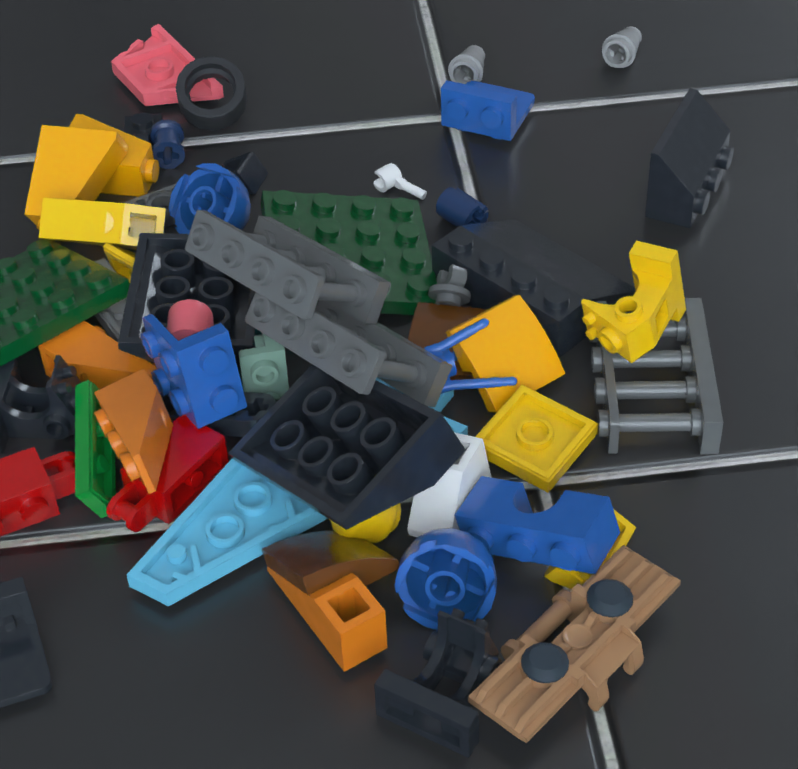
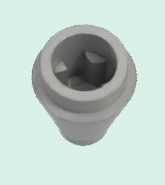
[602,26,642,68]
[448,45,485,84]

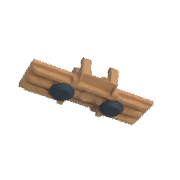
[468,545,681,743]

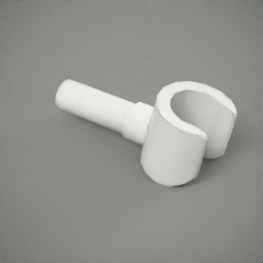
[373,163,427,200]

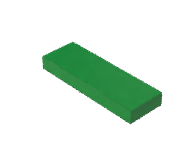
[75,380,116,518]

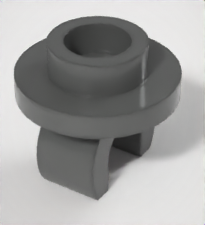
[428,264,471,307]

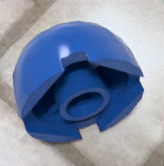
[169,163,251,234]
[394,528,497,630]

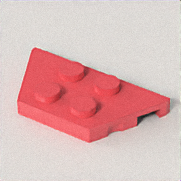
[111,24,224,106]

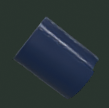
[436,187,489,227]

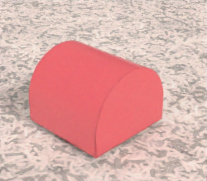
[167,299,214,341]

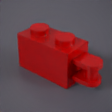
[106,415,229,532]
[0,447,75,537]

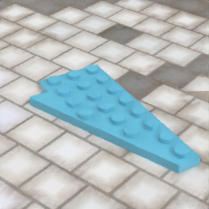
[126,378,468,606]

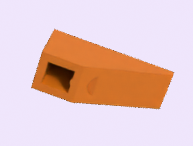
[39,321,156,389]
[94,369,173,494]
[267,566,388,672]

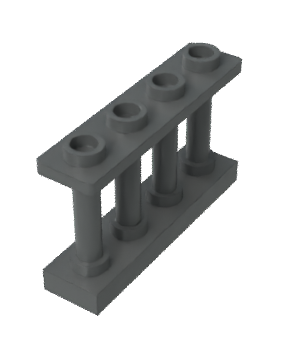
[185,210,391,324]
[245,292,452,407]
[588,298,724,454]

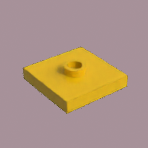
[475,385,599,493]

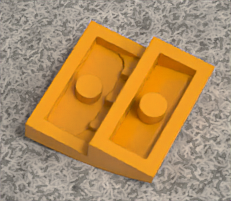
[446,295,566,412]

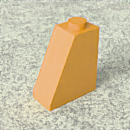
[69,114,159,197]
[24,125,128,230]

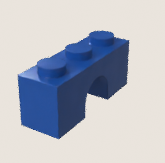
[454,476,620,574]

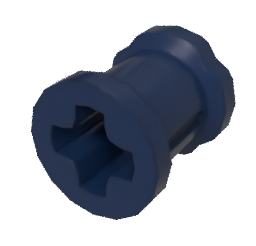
[150,120,185,169]

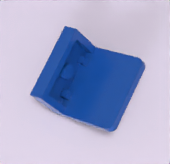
[441,80,535,141]
[141,314,247,429]

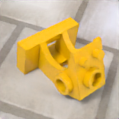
[581,240,686,363]

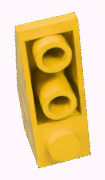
[39,198,166,250]

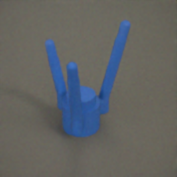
[424,318,517,394]

